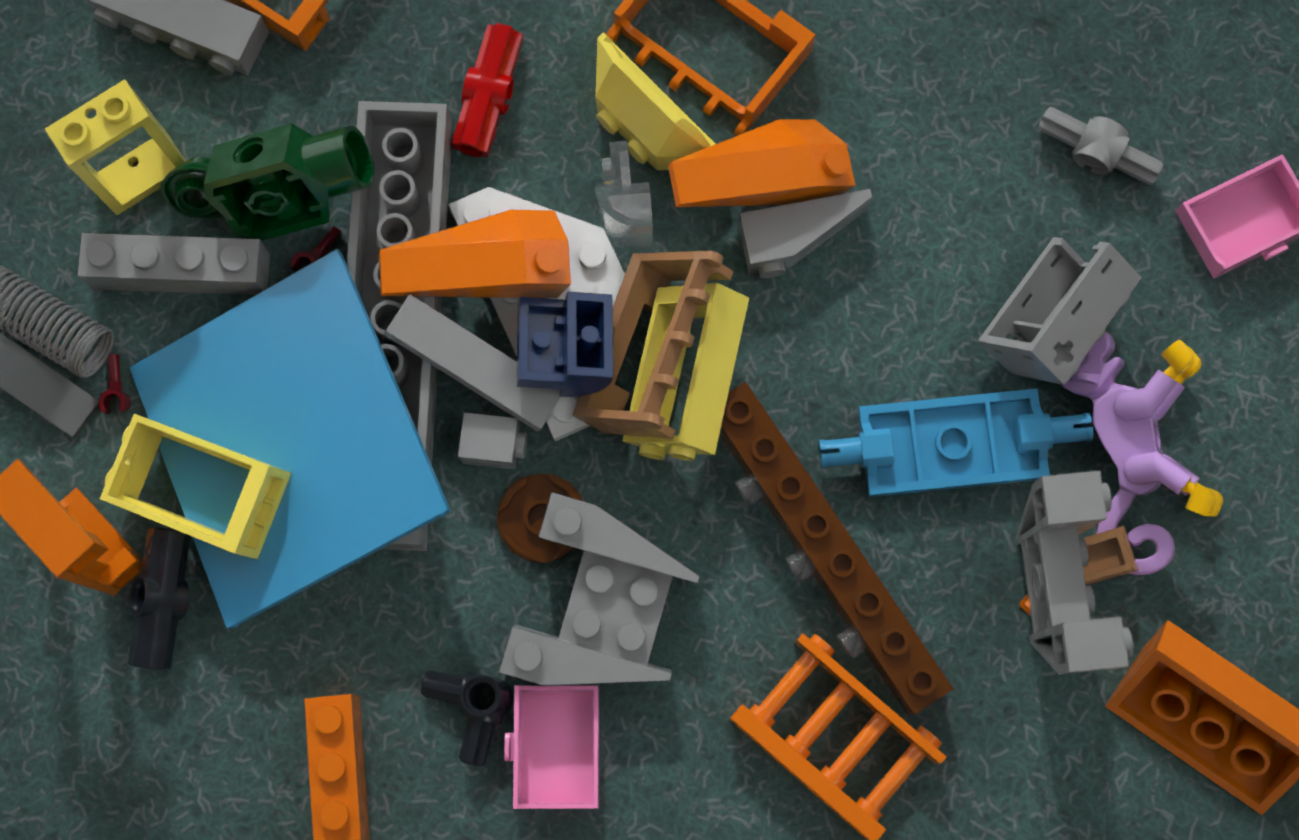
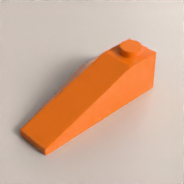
[668,119,855,207]
[379,209,571,298]

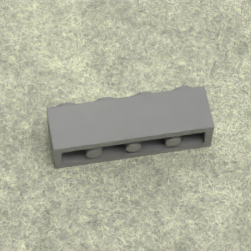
[85,0,270,76]
[78,233,270,295]

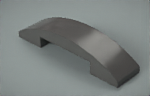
[0,333,99,438]

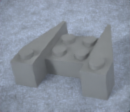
[1016,471,1133,675]
[499,493,700,685]

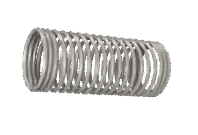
[0,265,114,378]

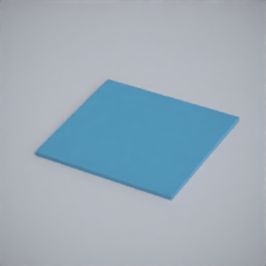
[129,249,451,629]

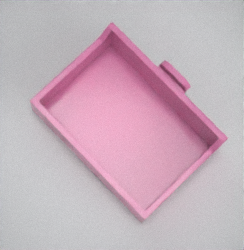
[1175,154,1299,279]
[504,685,599,809]

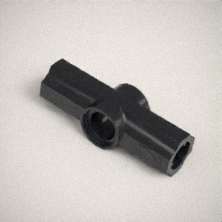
[128,527,190,670]

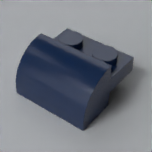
[517,291,613,397]

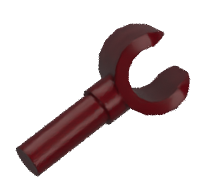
[290,226,341,272]
[99,354,131,414]

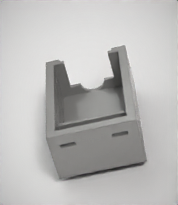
[978,237,1142,385]

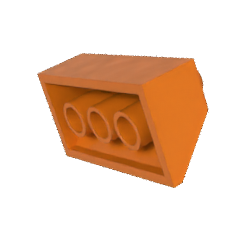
[1105,620,1299,815]

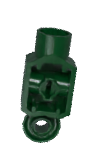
[161,123,375,241]

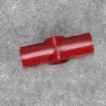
[451,23,524,158]

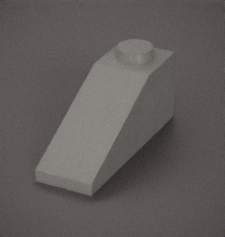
[738,189,872,278]

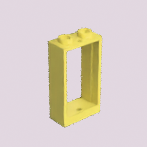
[45,79,186,215]
[622,283,749,461]
[100,414,291,559]

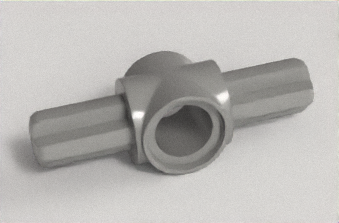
[1038,107,1163,185]

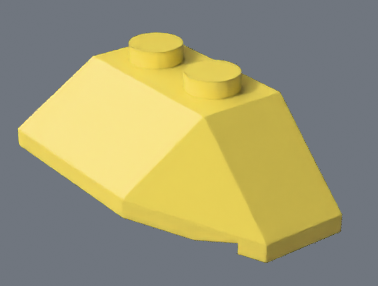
[596,32,716,170]

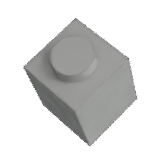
[458,413,528,470]

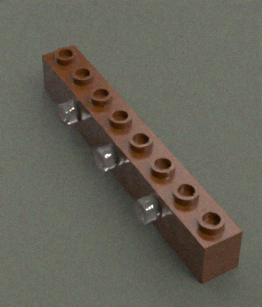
[719,381,953,716]

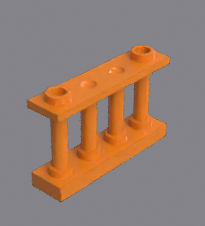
[729,633,946,840]

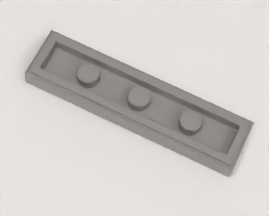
[384,294,560,432]

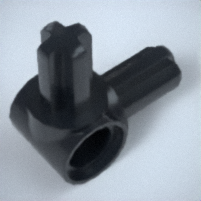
[421,670,513,766]

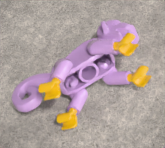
[1062,332,1223,575]

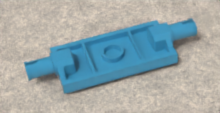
[818,389,1093,498]

